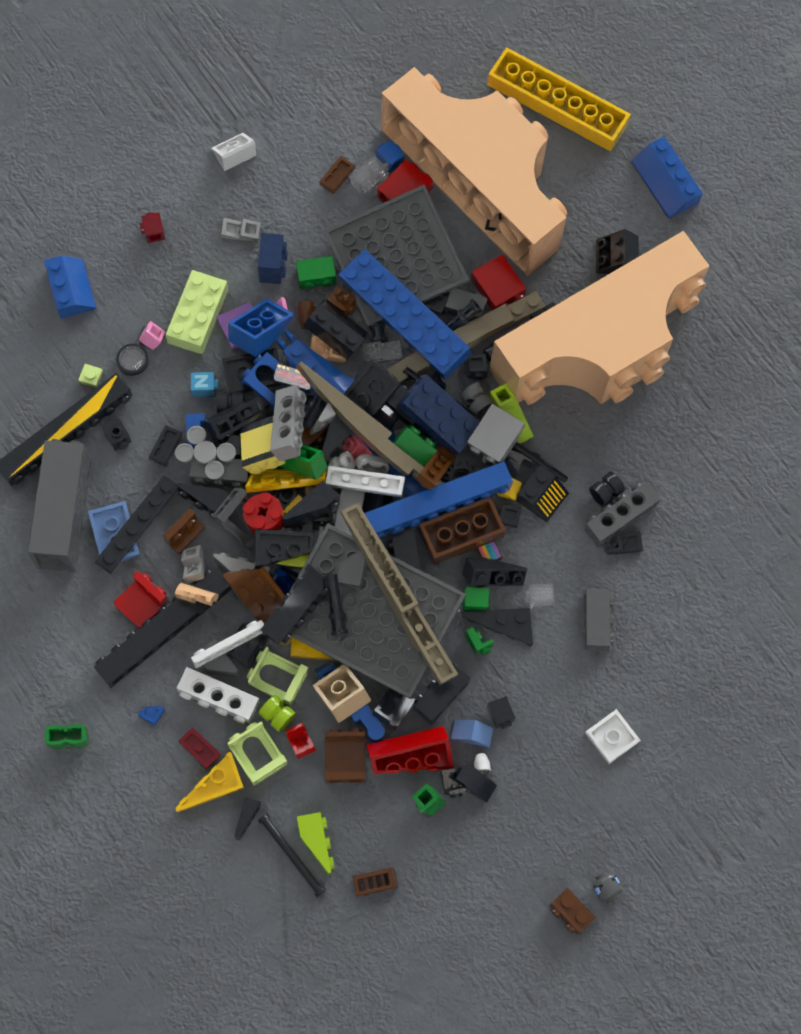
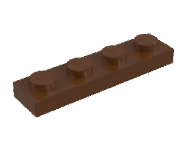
[416,445,456,490]

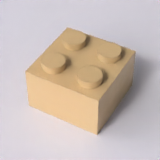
[312,664,371,723]

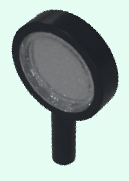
[116,326,149,376]

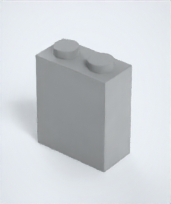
[468,404,526,465]

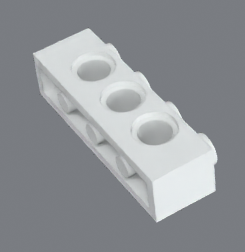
[177,667,260,724]

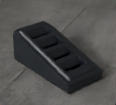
[234,798,262,841]

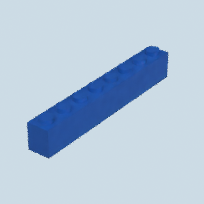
[364,462,513,539]

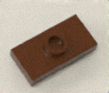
[319,156,355,194]

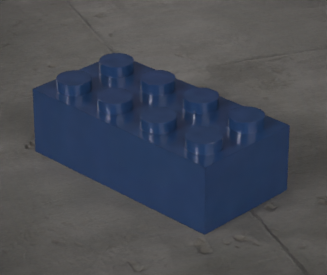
[396,374,479,455]

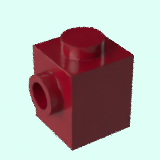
[139,212,165,243]

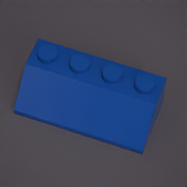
[631,136,703,219]

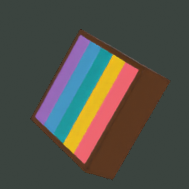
[477,540,502,561]

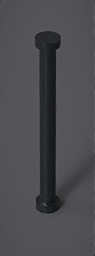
[258,814,326,898]

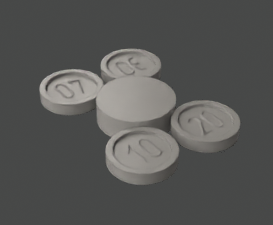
[175,426,236,480]

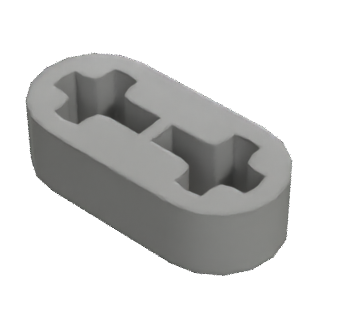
[355,454,389,474]

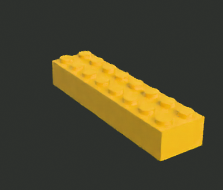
[487,47,631,152]

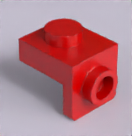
[285,723,316,759]

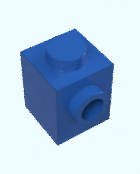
[376,140,404,174]

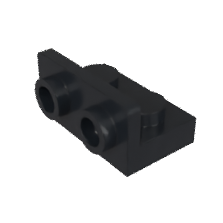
[225,622,269,668]

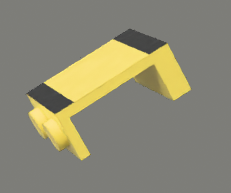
[240,416,285,475]

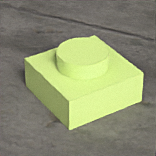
[78,364,103,388]

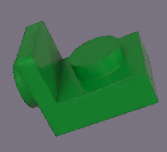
[465,627,494,656]

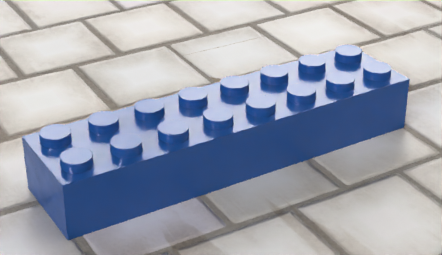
[338,249,472,380]

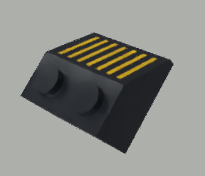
[516,465,569,523]

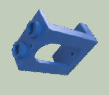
[240,352,288,412]

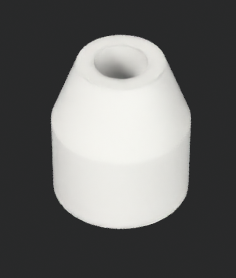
[474,753,491,774]

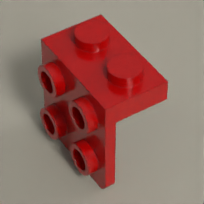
[114,571,168,628]

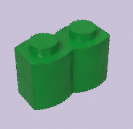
[45,724,89,750]

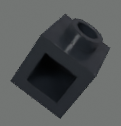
[102,417,131,451]
[487,696,515,729]

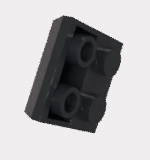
[596,229,639,274]

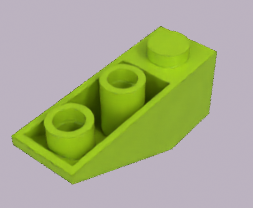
[489,383,534,444]
[297,812,335,875]

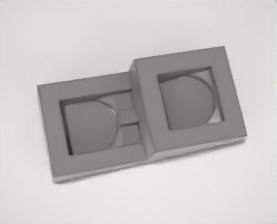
[220,218,261,241]
[181,545,204,584]

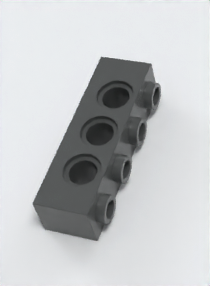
[584,482,661,547]

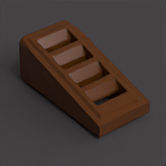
[353,868,398,897]

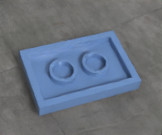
[88,501,140,561]

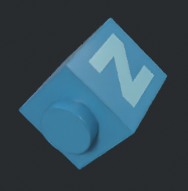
[191,372,218,397]

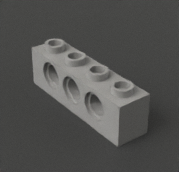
[270,385,306,461]

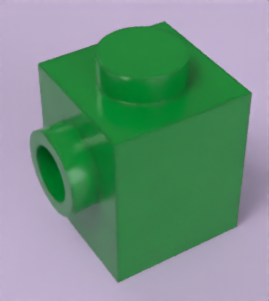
[461,586,489,611]
[412,783,446,816]

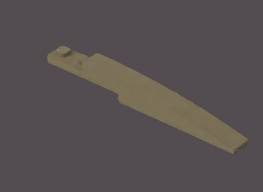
[386,291,545,384]
[296,361,444,487]
[340,503,458,685]

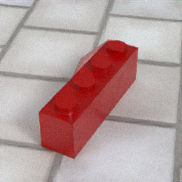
[367,726,454,774]

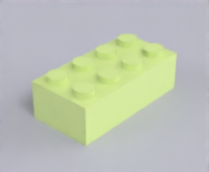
[166,270,228,355]

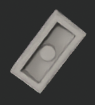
[309,403,336,435]

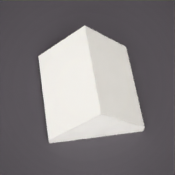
[211,133,256,171]

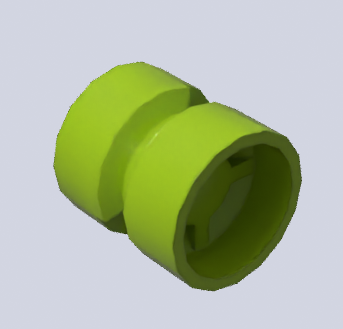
[258,695,296,732]

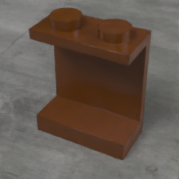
[325,729,365,783]

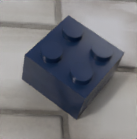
[258,233,288,284]

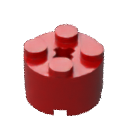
[243,492,285,534]

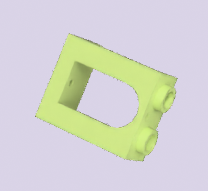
[247,647,309,706]
[227,722,288,786]

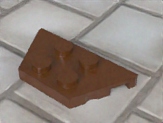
[223,567,285,624]

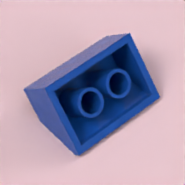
[44,256,96,319]

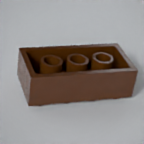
[419,497,506,565]

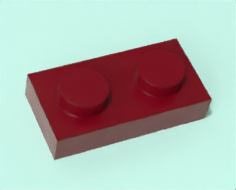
[178,727,221,769]

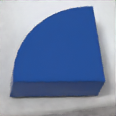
[138,706,166,726]

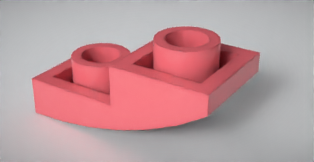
[342,434,373,461]

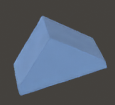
[451,720,493,748]

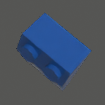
[228,299,294,357]

